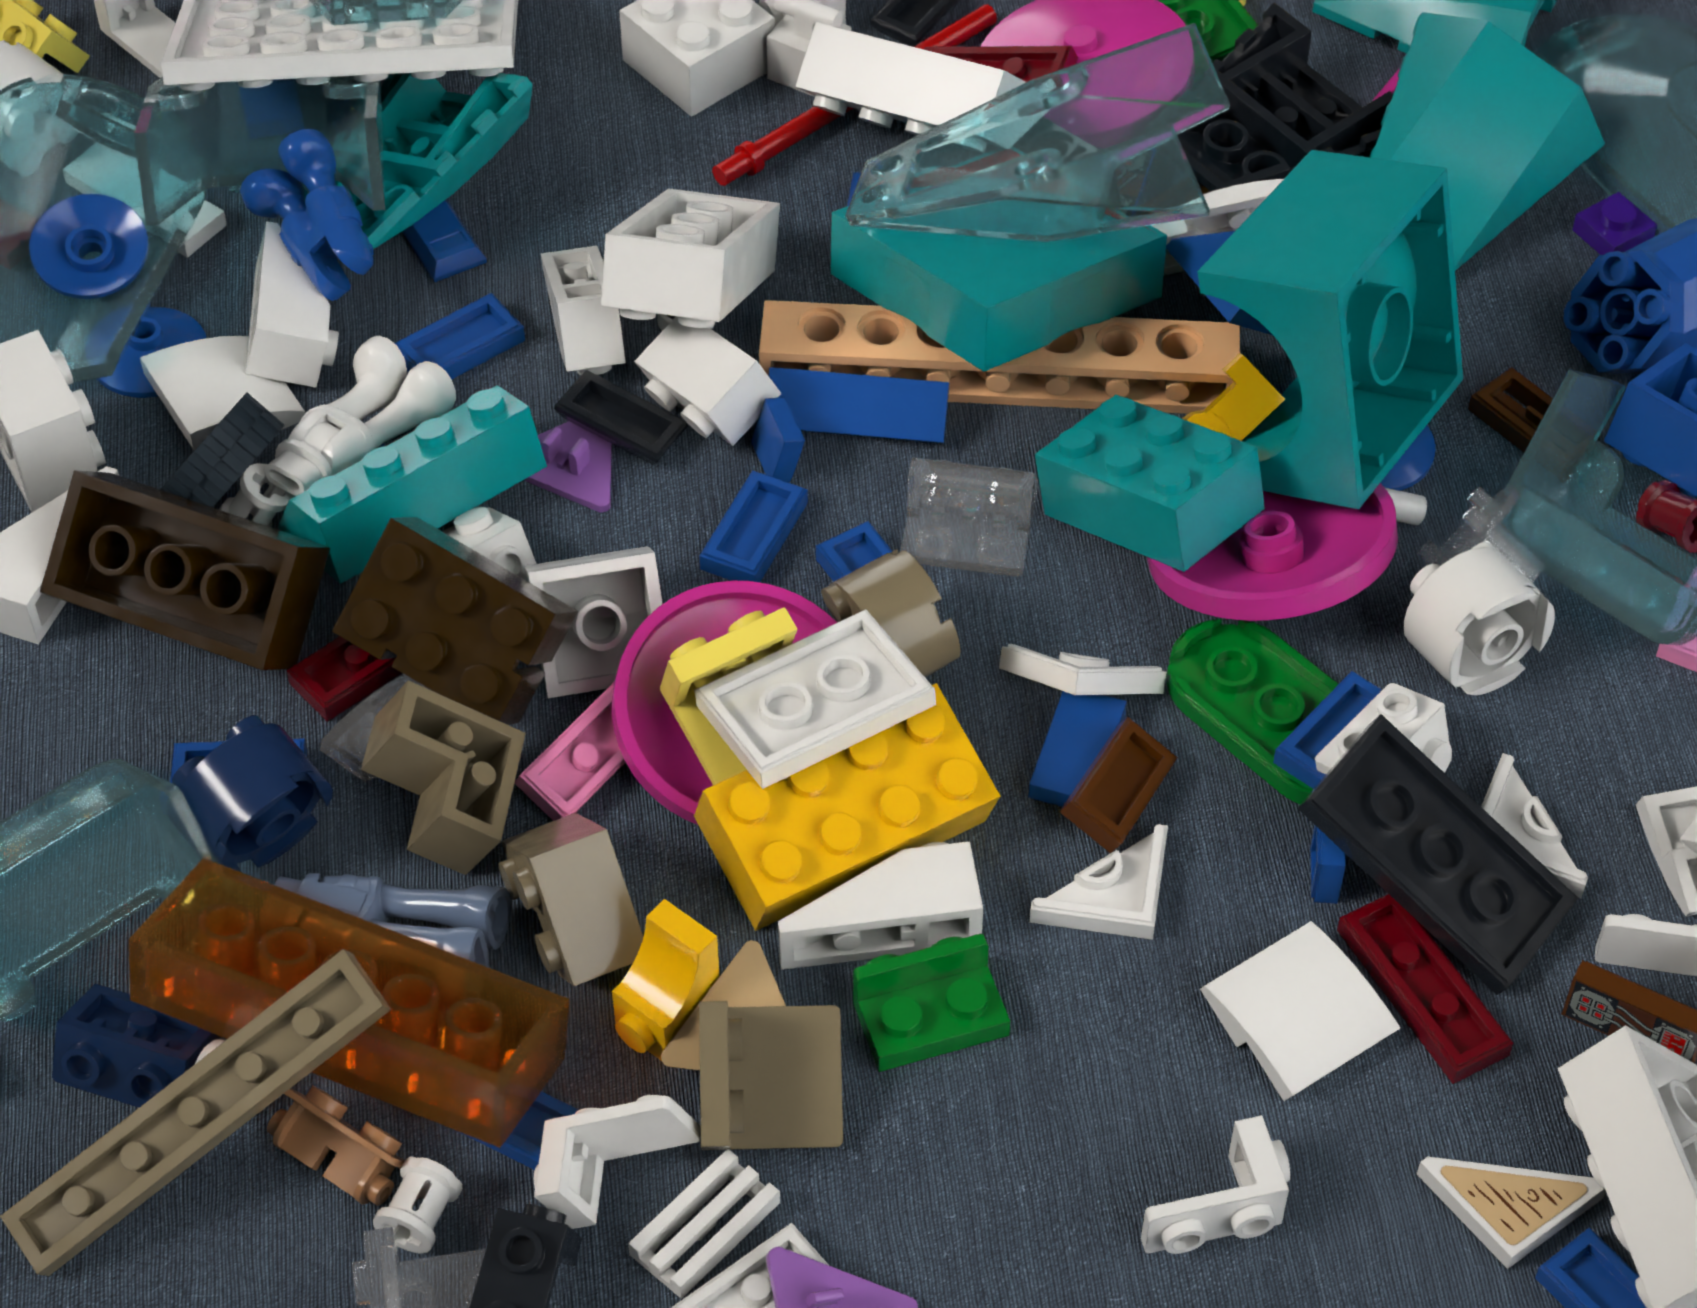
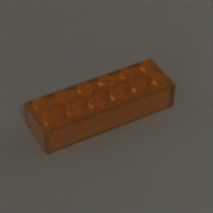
[128,858,570,1148]

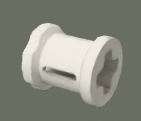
[219,463,294,528]
[373,1157,462,1253]

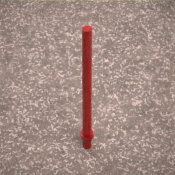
[712,4,997,186]

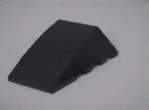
[1145,3,1393,192]

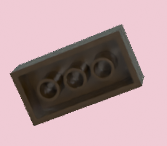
[40,470,330,670]

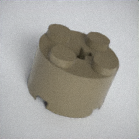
[821,549,961,677]

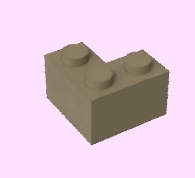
[361,680,526,875]
[499,813,643,986]

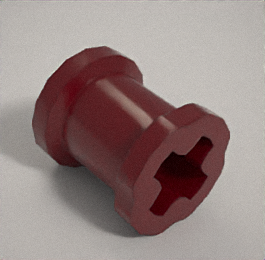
[1636,480,1697,553]

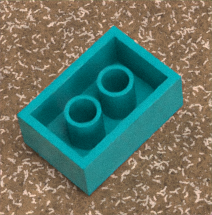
[1035,395,1265,572]

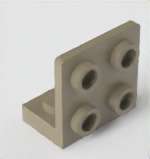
[699,1001,843,1150]

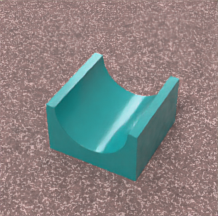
[1197,150,1463,509]

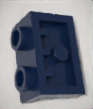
[52,983,222,1108]

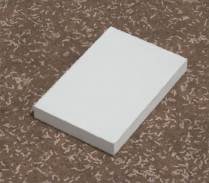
[694,609,936,789]

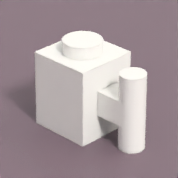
[766,0,851,97]

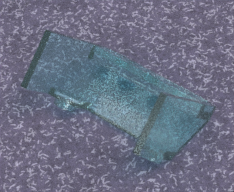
[1492,369,1697,646]

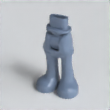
[263,873,511,1005]

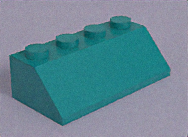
[278,385,547,584]

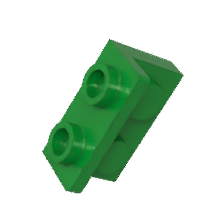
[853,934,1010,1072]

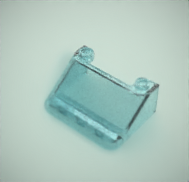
[0,759,227,1022]

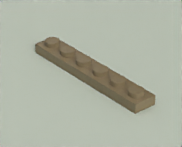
[0,949,392,1276]

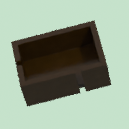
[332,517,578,725]

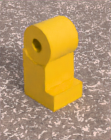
[1182,353,1285,441]

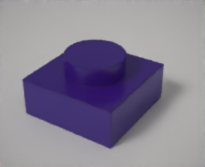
[1572,191,1657,255]

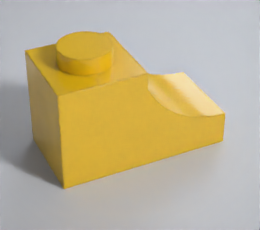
[612,899,720,1061]

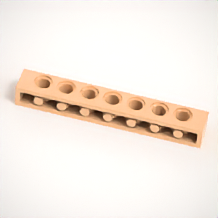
[759,300,1240,414]

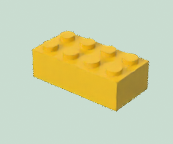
[694,683,1001,931]

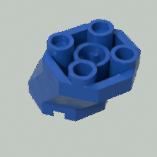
[1564,218,1697,374]

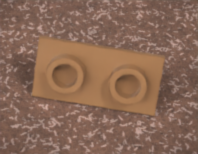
[267,1085,405,1206]

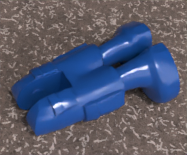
[240,129,374,301]

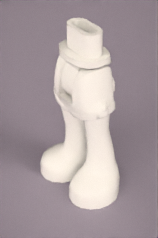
[264,336,456,496]

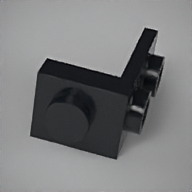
[469,1204,582,1308]

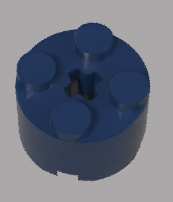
[172,715,333,874]

